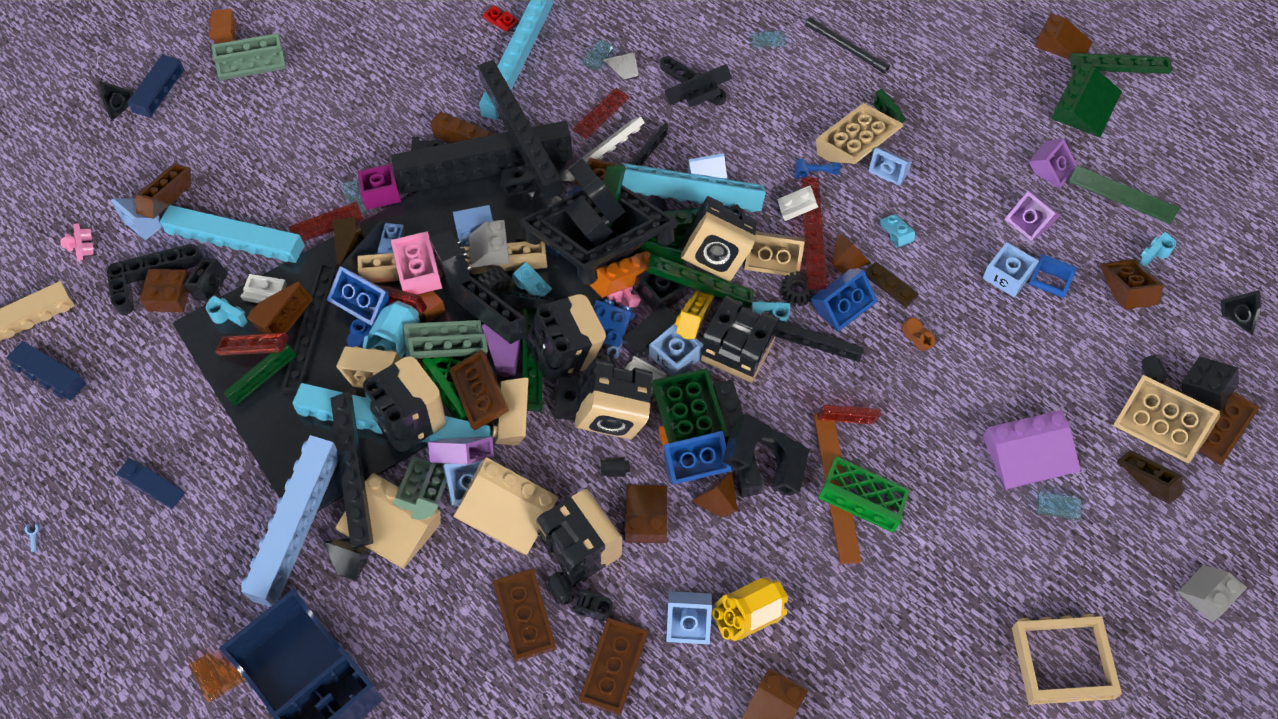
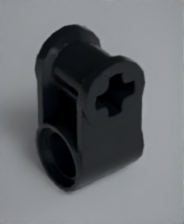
[572,589,615,621]

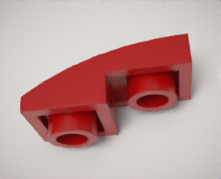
[483,5,519,32]

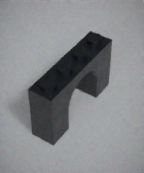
[722,414,810,496]

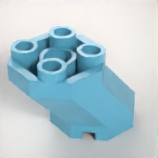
[363,301,420,359]

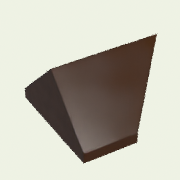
[832,234,870,273]
[692,473,738,517]

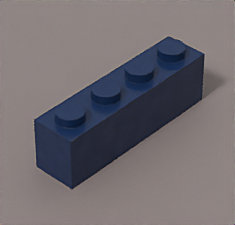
[127,54,184,118]
[6,341,87,401]

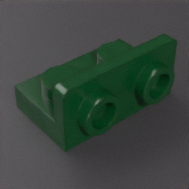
[873,89,906,123]

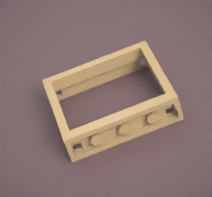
[1012,614,1122,705]

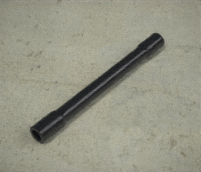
[805,17,890,74]

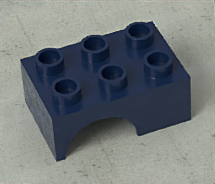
[219,589,384,719]

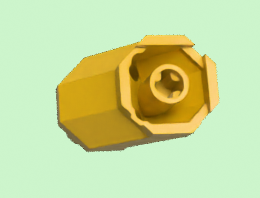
[712,577,788,641]

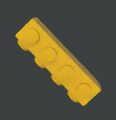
[675,290,714,339]

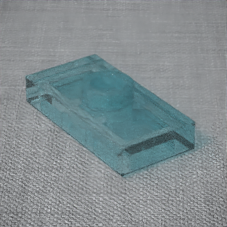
[751,31,786,48]
[583,40,613,71]
[342,180,368,217]
[1037,492,1081,520]

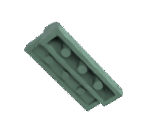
[211,33,286,81]
[403,320,488,359]
[393,456,450,520]

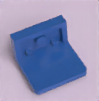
[594,298,636,348]

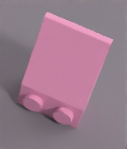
[391,231,442,297]

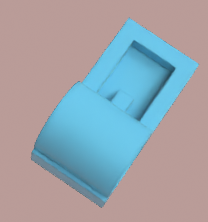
[880,214,915,248]
[1140,232,1176,267]
[512,262,552,296]
[206,295,248,327]
[751,301,790,324]

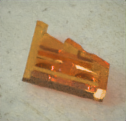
[189,653,245,703]

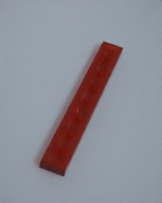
[801,177,827,289]

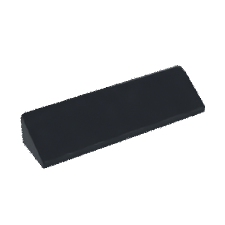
[627,122,668,166]
[335,221,385,275]

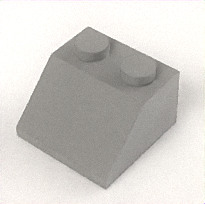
[469,220,509,268]
[1178,565,1247,622]

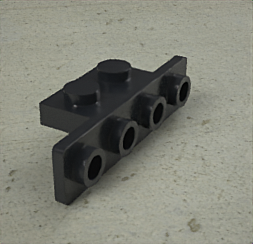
[665,64,732,107]

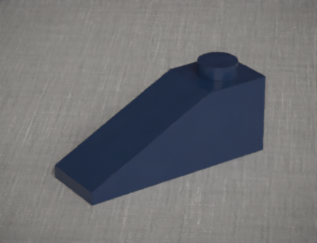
[116,458,185,509]

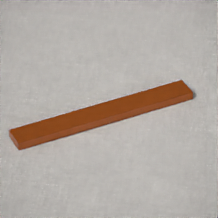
[813,413,861,565]

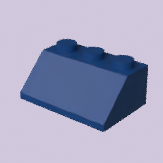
[327,266,390,326]
[810,269,878,332]
[663,431,732,485]

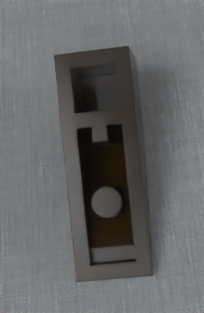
[333,217,362,267]
[1117,450,1183,505]

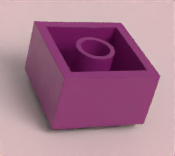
[357,163,401,210]

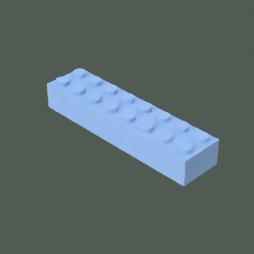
[241,435,339,607]

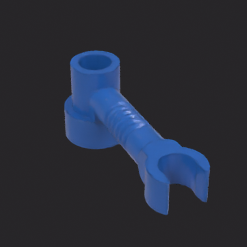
[794,159,841,179]

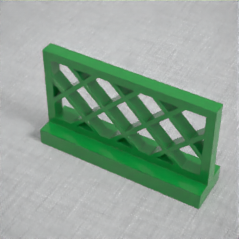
[422,356,470,421]
[818,456,910,533]

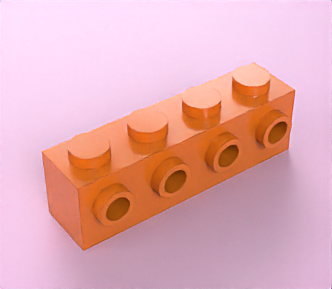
[590,251,651,298]

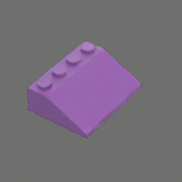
[983,410,1080,490]

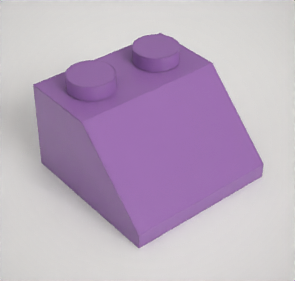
[1029,138,1077,188]
[1005,191,1061,242]

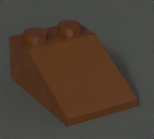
[1035,13,1092,60]
[1100,259,1164,310]
[247,281,313,343]
[625,485,667,543]
[742,668,808,719]

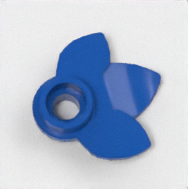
[347,319,373,348]

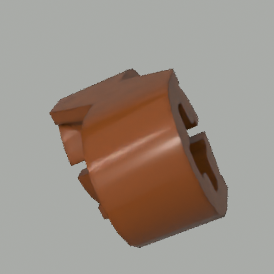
[901,318,935,351]

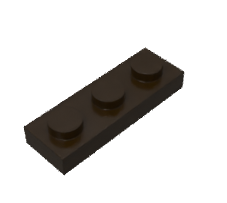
[865,262,919,308]

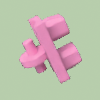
[60,224,93,261]
[607,286,640,307]

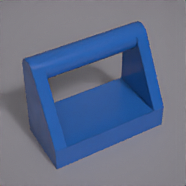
[1029,254,1077,298]

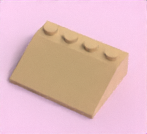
[816,103,903,164]
[1113,375,1220,464]
[453,457,558,555]
[336,473,441,569]

